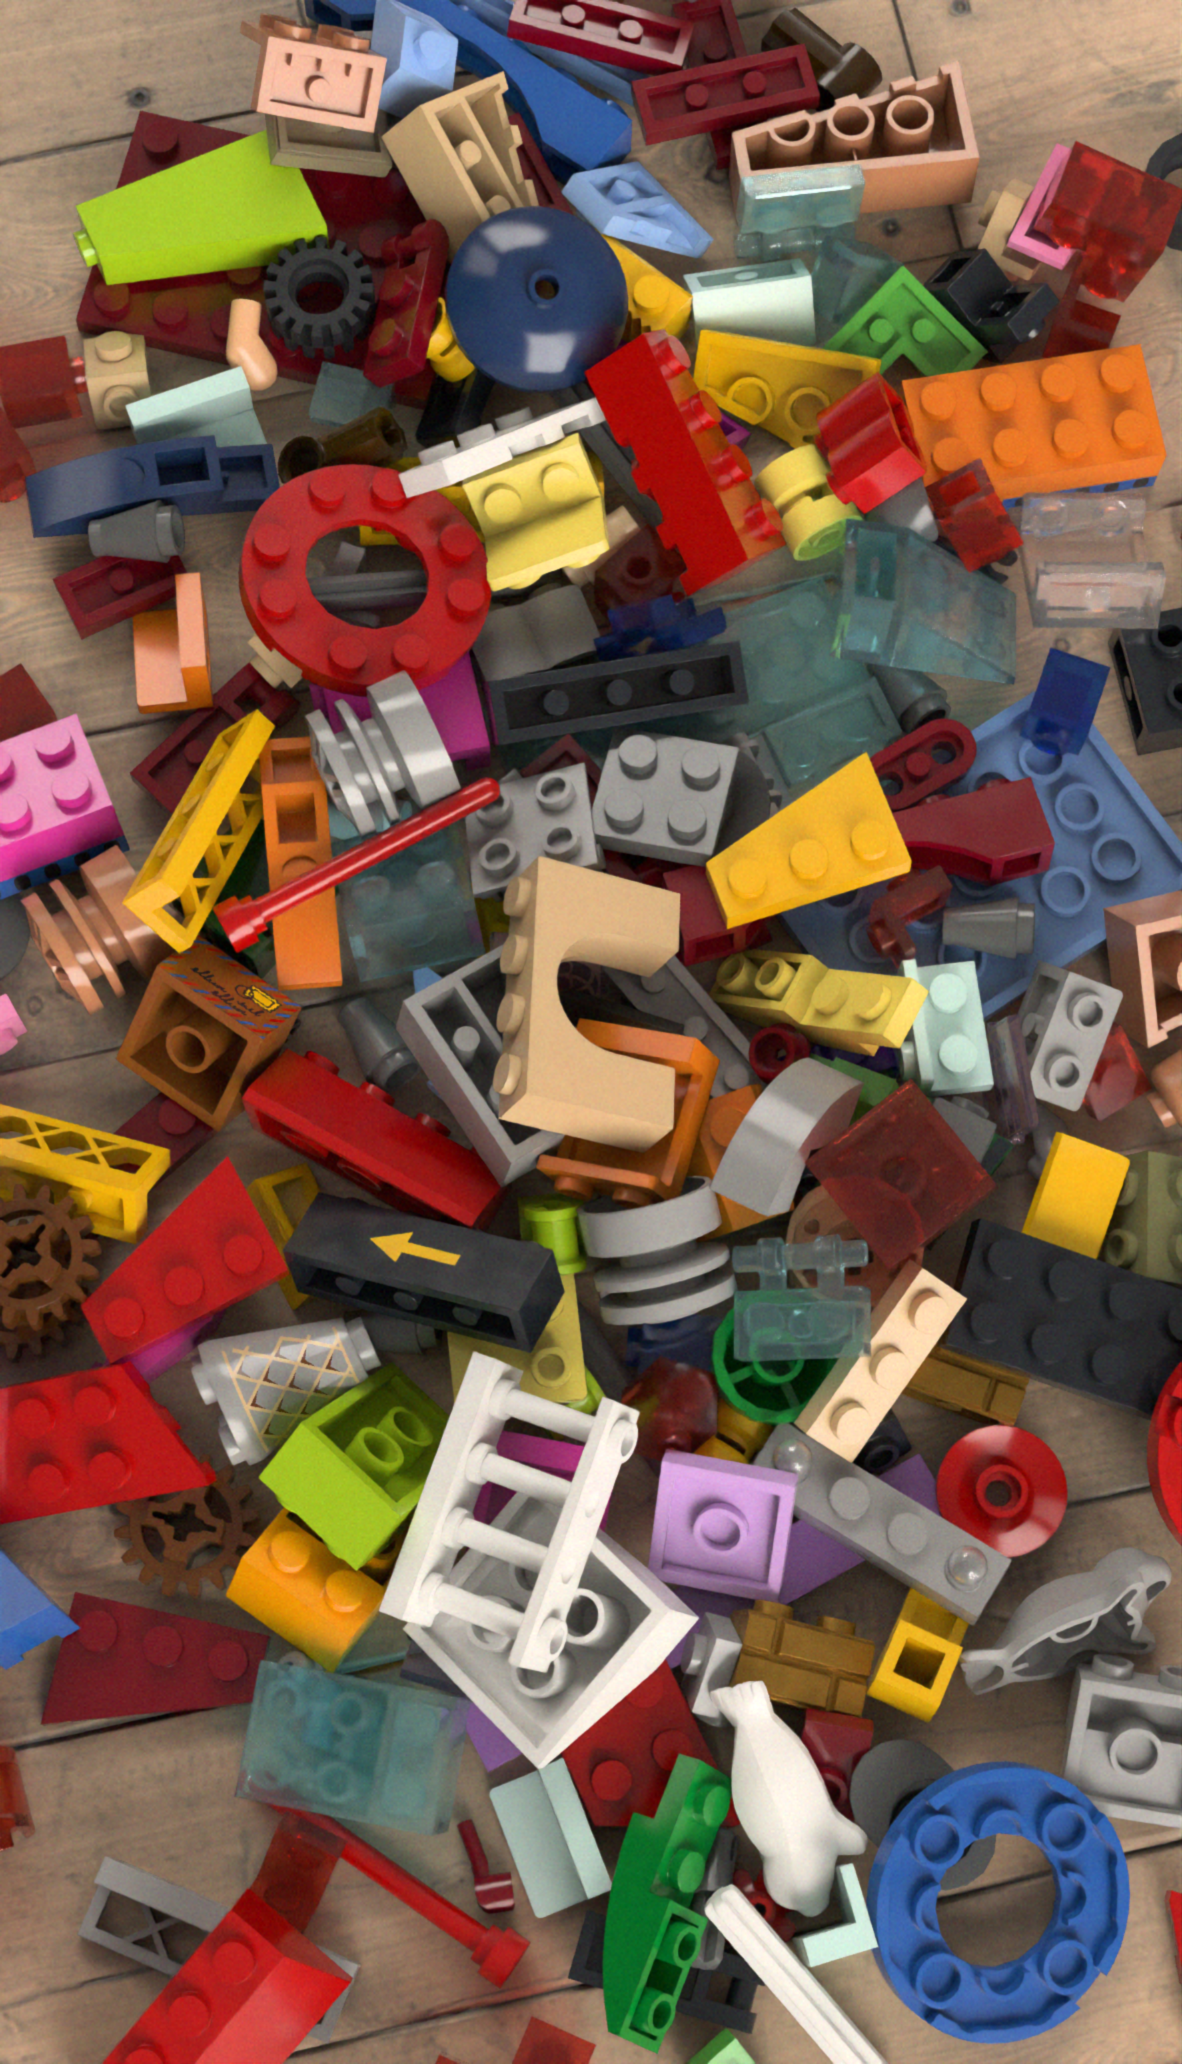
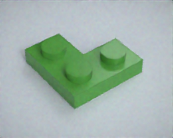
[821,265,988,377]

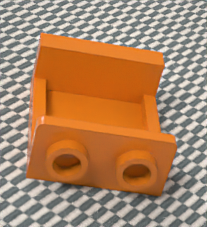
[536,1018,720,1209]

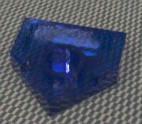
[593,594,727,662]

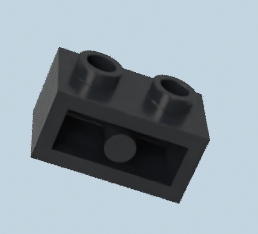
[1108,607,1182,756]

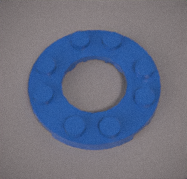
[866,1761,1130,2044]

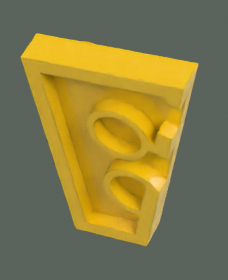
[693,329,882,449]
[706,751,911,929]

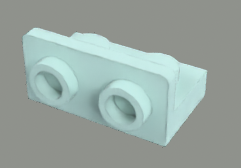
[896,959,994,1097]

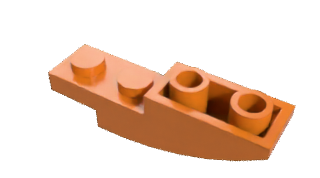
[259,736,342,991]

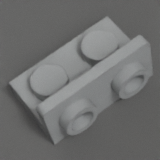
[993,960,1123,1111]

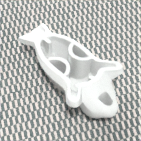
[709,1681,868,1917]

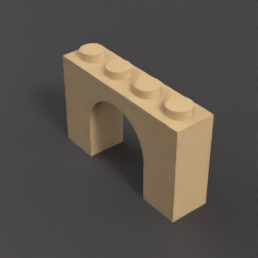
[493,856,680,1153]

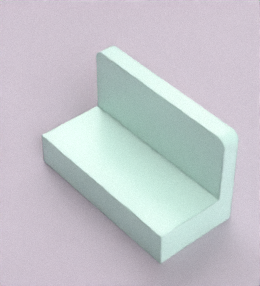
[683,258,816,355]
[125,366,267,447]
[490,1758,612,1918]
[792,1863,878,1967]

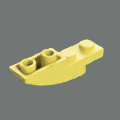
[709,948,929,1056]

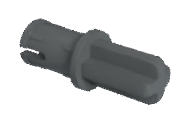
[689,1828,740,1970]

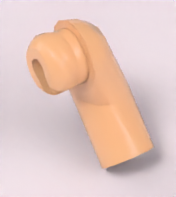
[226,299,278,391]

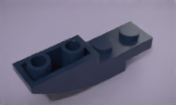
[25,435,280,538]

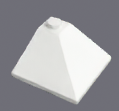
[403,1492,699,1769]

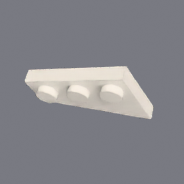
[398,397,606,498]

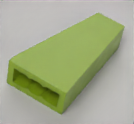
[73,129,330,285]

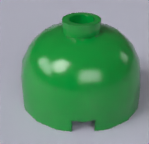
[709,1290,843,1426]

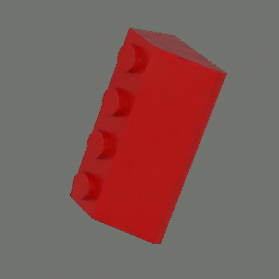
[242,1048,512,1233]
[100,1887,353,2064]

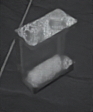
[1017,492,1166,629]

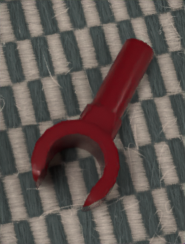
[457,1819,515,1914]

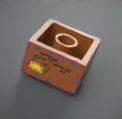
[116,935,302,1132]

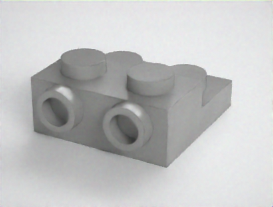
[1060,1654,1182,1829]

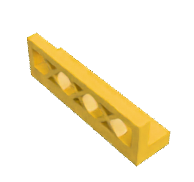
[122,709,275,954]
[0,1104,171,1245]

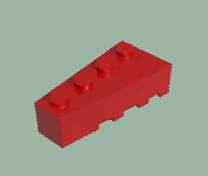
[584,329,787,597]

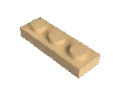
[794,1259,967,1463]

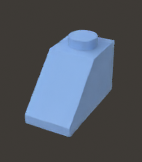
[370,0,458,119]

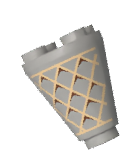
[191,1317,381,1466]

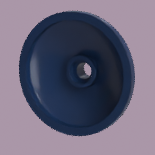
[445,206,628,393]

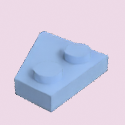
[561,161,714,259]

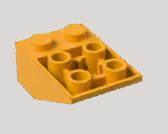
[225,1508,410,1674]

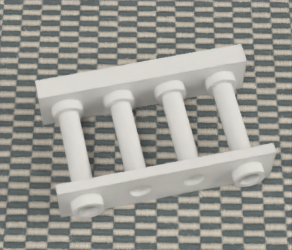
[379,1351,640,1673]

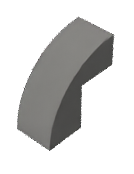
[710,1057,864,1217]

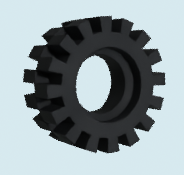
[263,237,376,359]

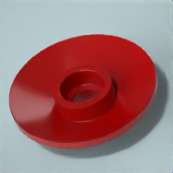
[935,1425,1068,1558]

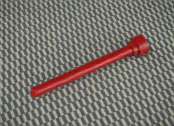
[212,777,500,953]
[248,1770,531,1989]

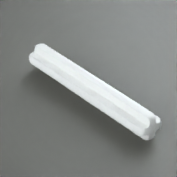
[704,1884,888,2064]

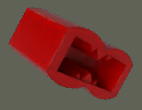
[814,372,927,514]

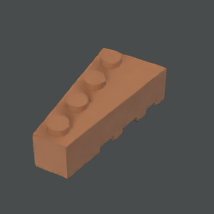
[728,61,980,226]
[1103,890,1182,1048]

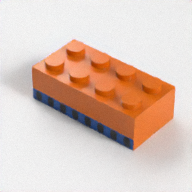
[898,344,1167,520]

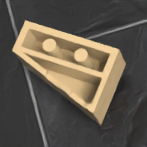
[381,71,539,264]

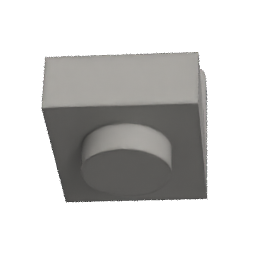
[681,1612,742,1728]

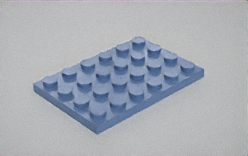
[776,676,1182,1080]

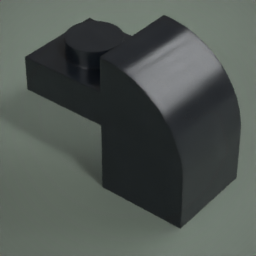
[923,248,1059,363]

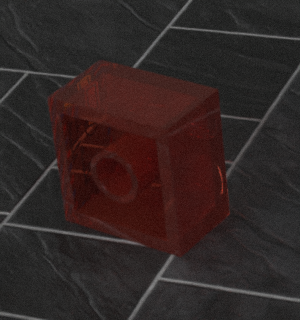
[804,1079,997,1273]

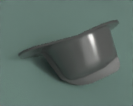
[849,1738,996,1891]

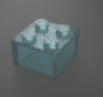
[331,822,486,982]

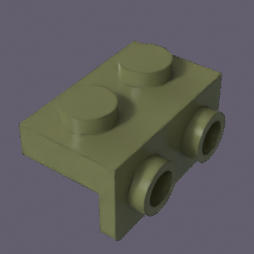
[1103,1150,1182,1290]

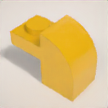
[866,1587,969,1723]

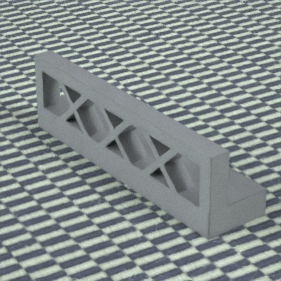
[77,1856,361,2044]

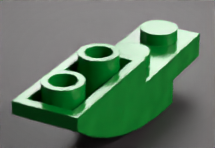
[603,1754,732,2054]

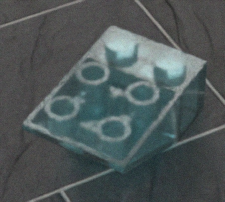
[829,519,1016,685]
[234,1660,472,1836]

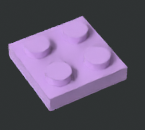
[648,1449,799,1603]

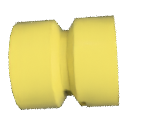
[754,444,864,561]

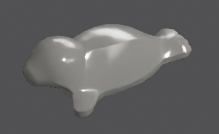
[958,1547,1172,1695]

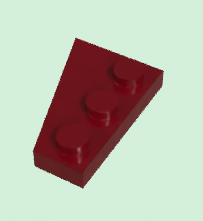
[40,1592,271,1726]

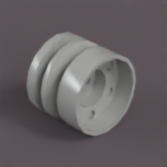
[305,670,461,839]
[576,1176,738,1325]

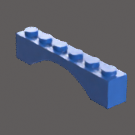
[304,0,632,186]

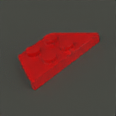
[0,1361,217,1525]
[560,1658,741,1827]

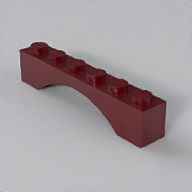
[663,777,1055,967]

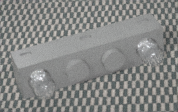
[752,1423,1012,1626]

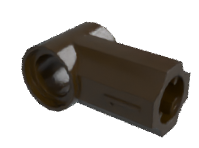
[761,7,883,112]
[278,406,408,484]

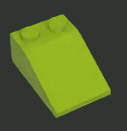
[258,1362,450,1571]

